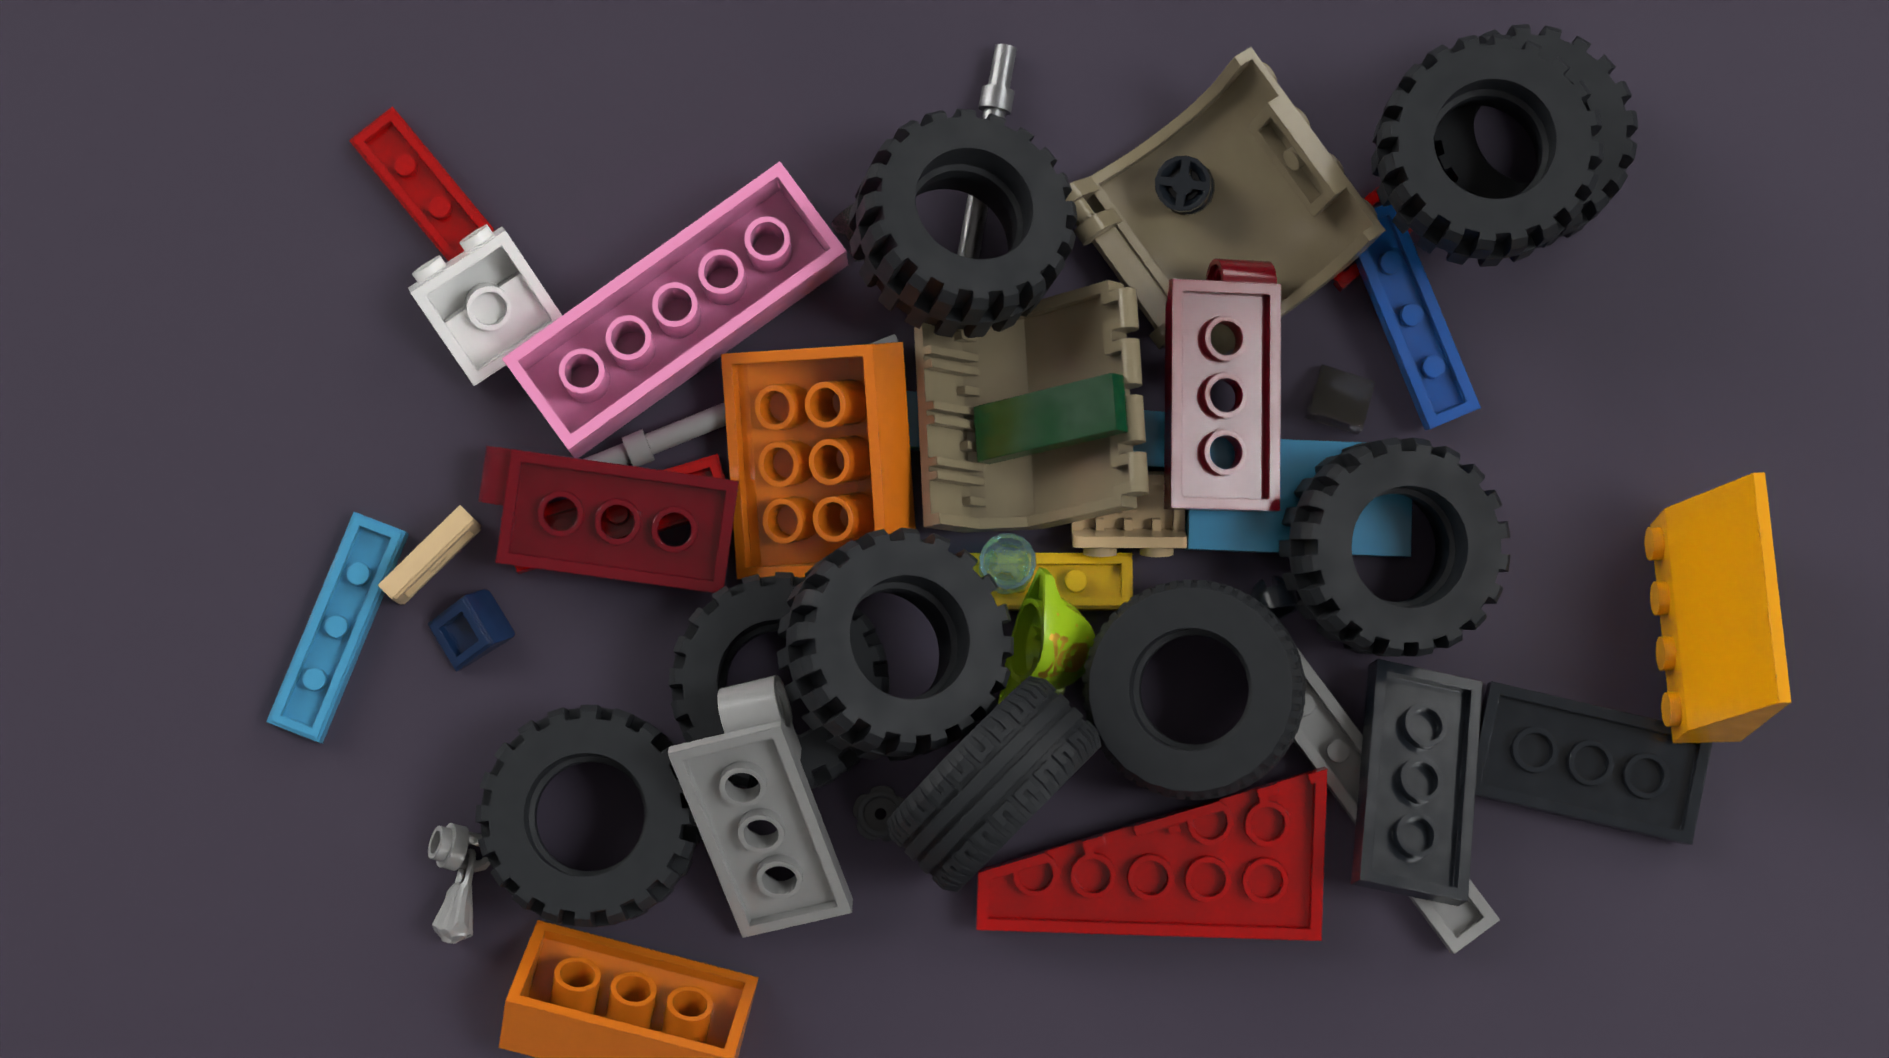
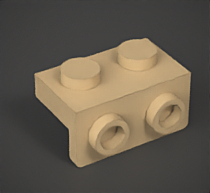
[1071,471,1187,557]

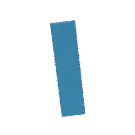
[266,512,409,744]

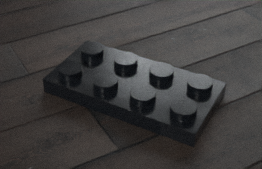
[1351,659,1483,906]
[1475,681,1713,845]

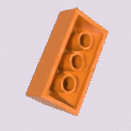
[499,920,759,1058]

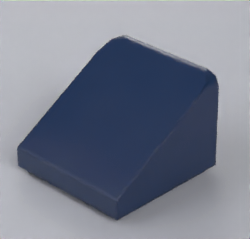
[428,589,515,672]

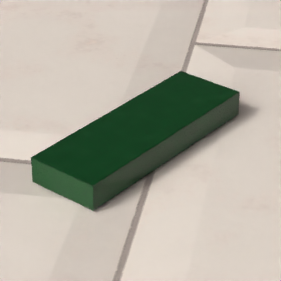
[974,373,1128,465]

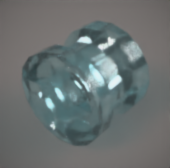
[979,533,1036,594]

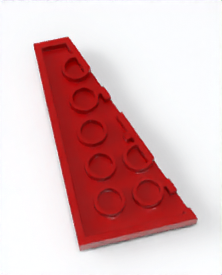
[976,767,1328,941]

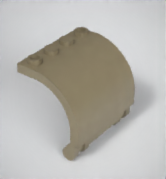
[1066,47,1386,355]

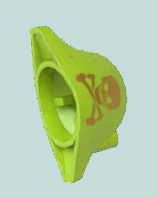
[998,567,1095,704]

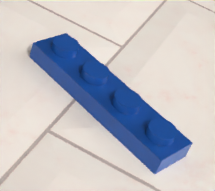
[1355,205,1481,430]

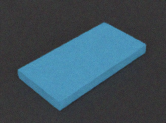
[1185,437,1412,558]

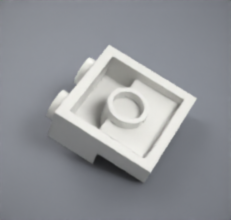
[408,224,562,386]

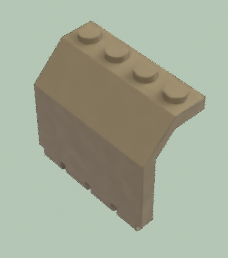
[914,280,1149,533]

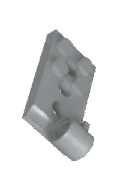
[668,675,853,938]

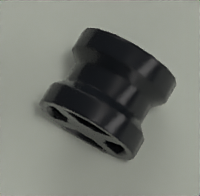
[1155,155,1215,215]

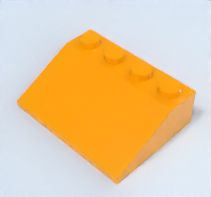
[1644,472,1791,743]

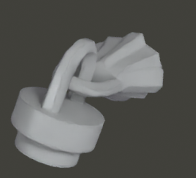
[428,823,490,944]

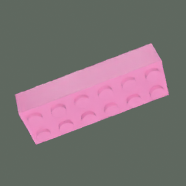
[502,161,848,458]

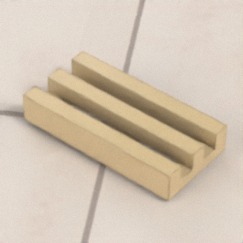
[378,505,481,605]

